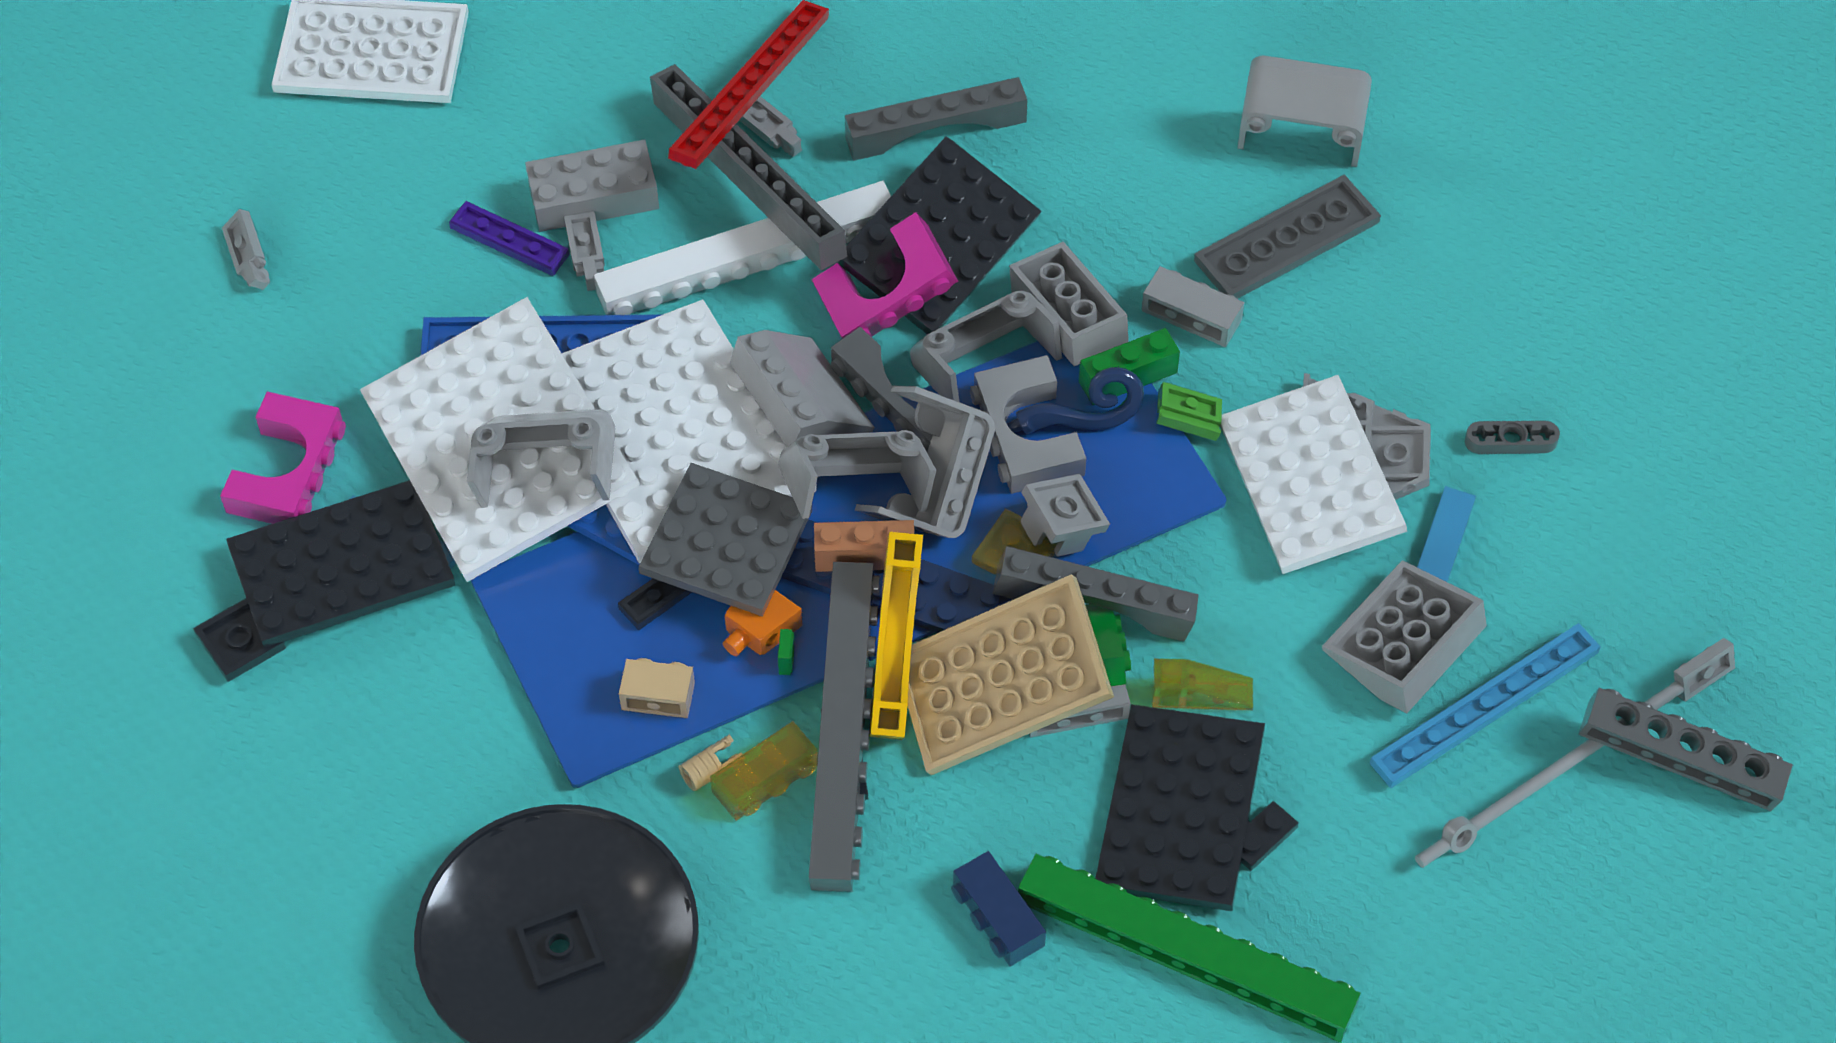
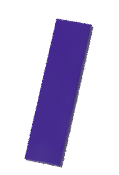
[449,201,570,276]

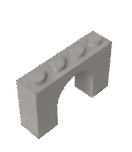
[970,355,1086,494]

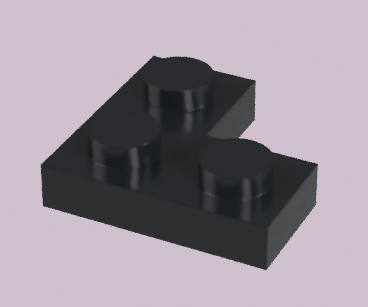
[1241,801,1299,871]

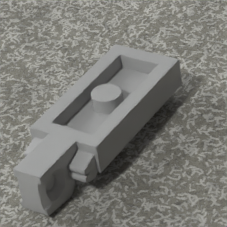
[739,96,802,157]
[222,209,270,290]
[564,211,605,291]

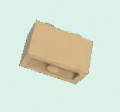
[619,658,695,718]

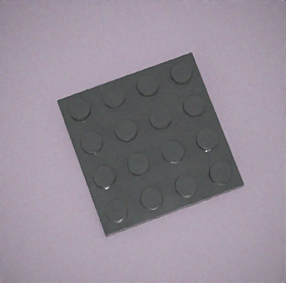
[639,463,812,617]

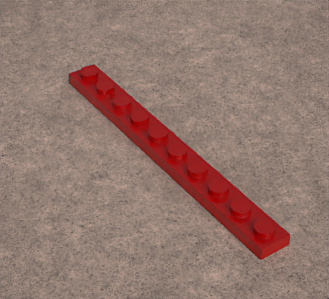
[668,0,829,169]

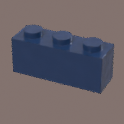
[951,850,1046,966]

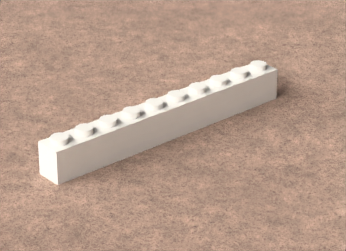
[594,181,891,315]

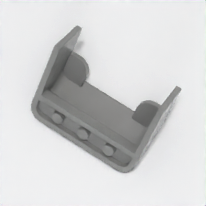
[1237,56,1372,167]
[910,291,1062,402]
[855,386,995,538]
[467,409,615,508]
[778,430,936,519]

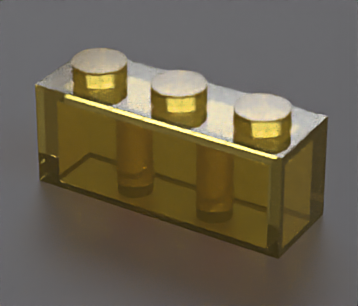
[710,721,818,821]

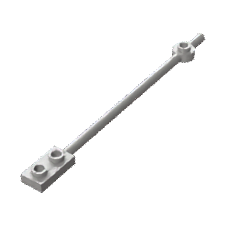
[1415,638,1735,868]

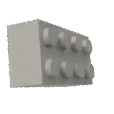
[525,140,659,232]
[1009,242,1129,366]

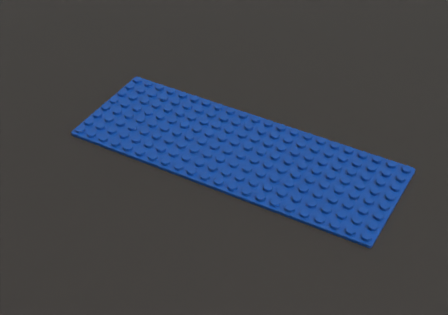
[471,341,1227,788]

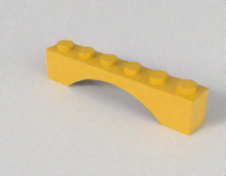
[869,532,923,740]

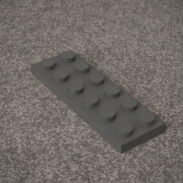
[1194,174,1381,299]

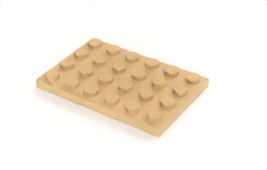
[908,574,1114,775]

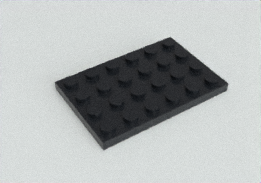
[836,136,1042,335]
[226,480,456,648]
[1095,704,1265,911]

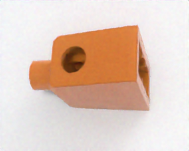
[722,590,802,656]

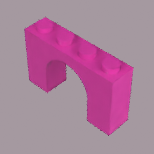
[812,212,958,338]
[220,391,346,524]

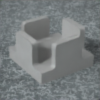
[1021,474,1110,556]

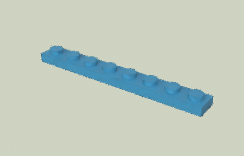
[1369,623,1601,788]

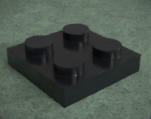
[193,598,286,682]

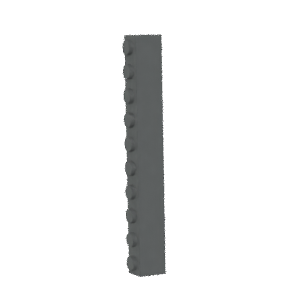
[650,64,847,270]
[809,562,881,892]

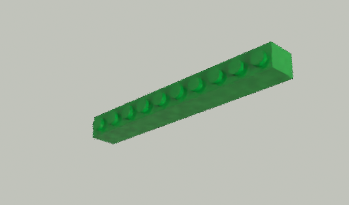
[1018,853,1361,1043]

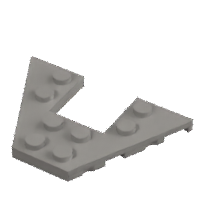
[1303,373,1431,500]

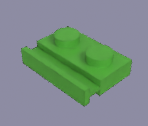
[1157,382,1222,441]

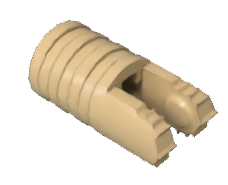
[679,734,746,791]

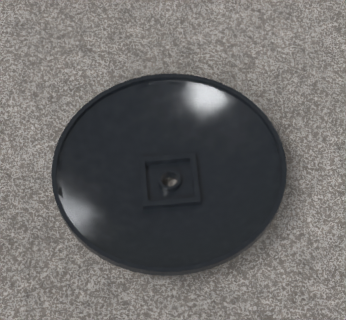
[414,804,699,1043]

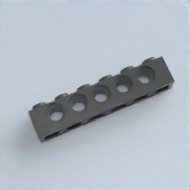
[1578,688,1793,811]

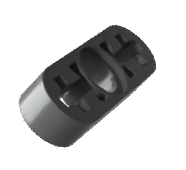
[1465,420,1560,454]

